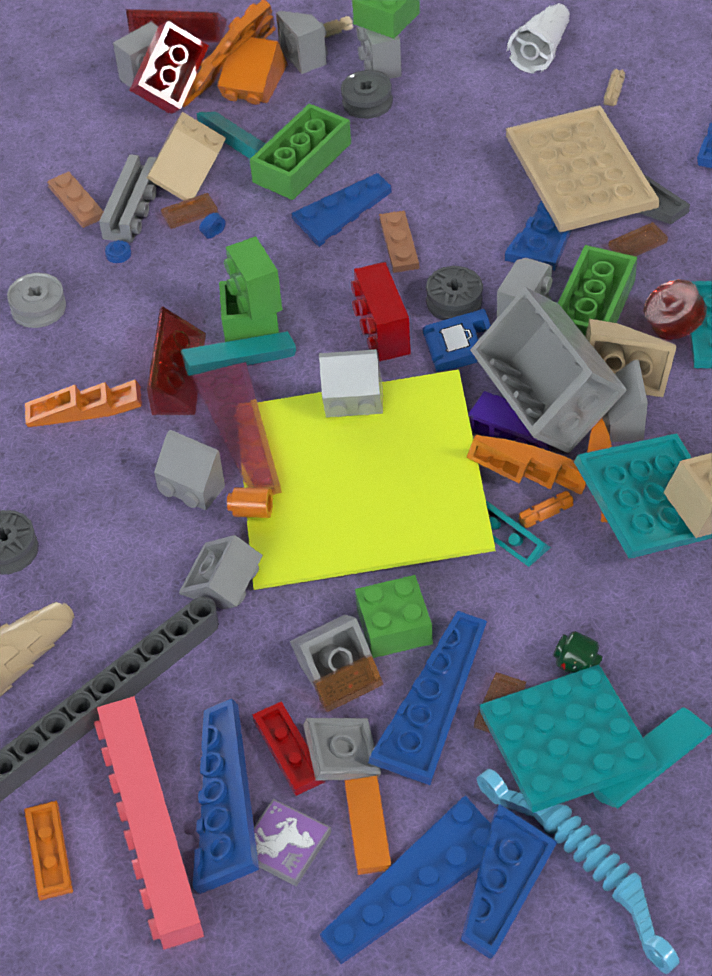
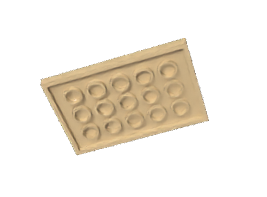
[506,105,659,232]

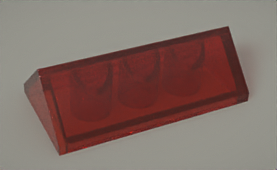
[126,9,227,43]
[147,306,206,415]

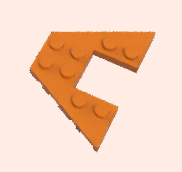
[182,0,276,108]

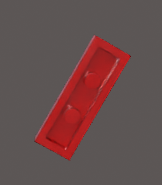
[252,701,325,796]

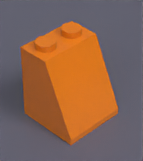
[217,37,288,105]

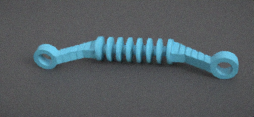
[477,769,679,974]

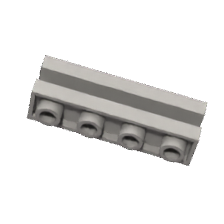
[99,154,157,243]

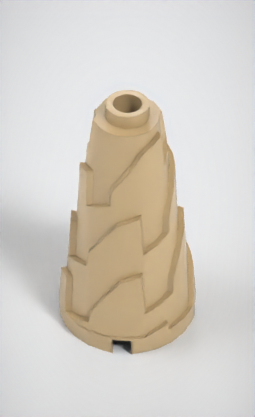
[0,602,74,697]

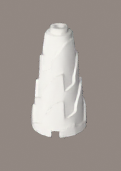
[507,3,570,73]

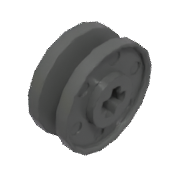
[341,70,393,119]
[426,266,483,320]
[0,510,39,575]

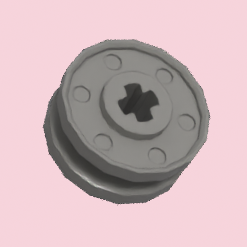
[7,272,66,328]

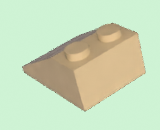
[147,112,226,203]
[585,319,676,397]

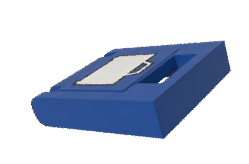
[422,308,491,372]

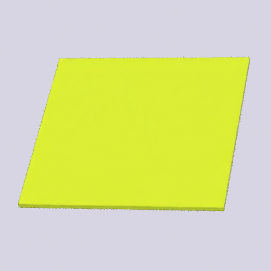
[236,370,496,590]

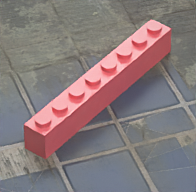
[94,696,204,950]

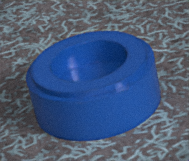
[200,212,226,239]
[105,240,132,263]

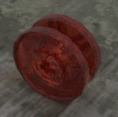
[643,279,707,340]

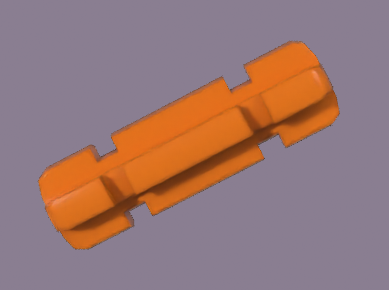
[518,491,574,528]

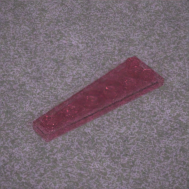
[192,362,282,495]

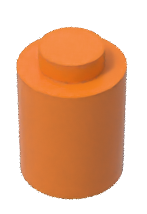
[227,487,273,518]

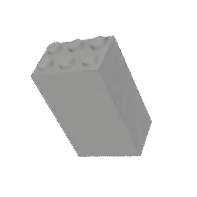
[470,287,627,453]

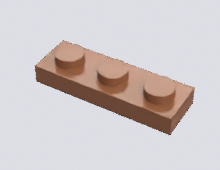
[47,172,104,228]
[379,210,419,273]

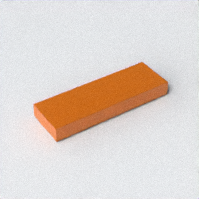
[344,776,391,875]
[24,800,74,901]

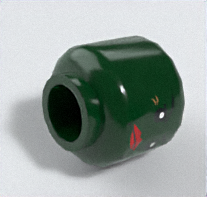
[553,631,603,674]

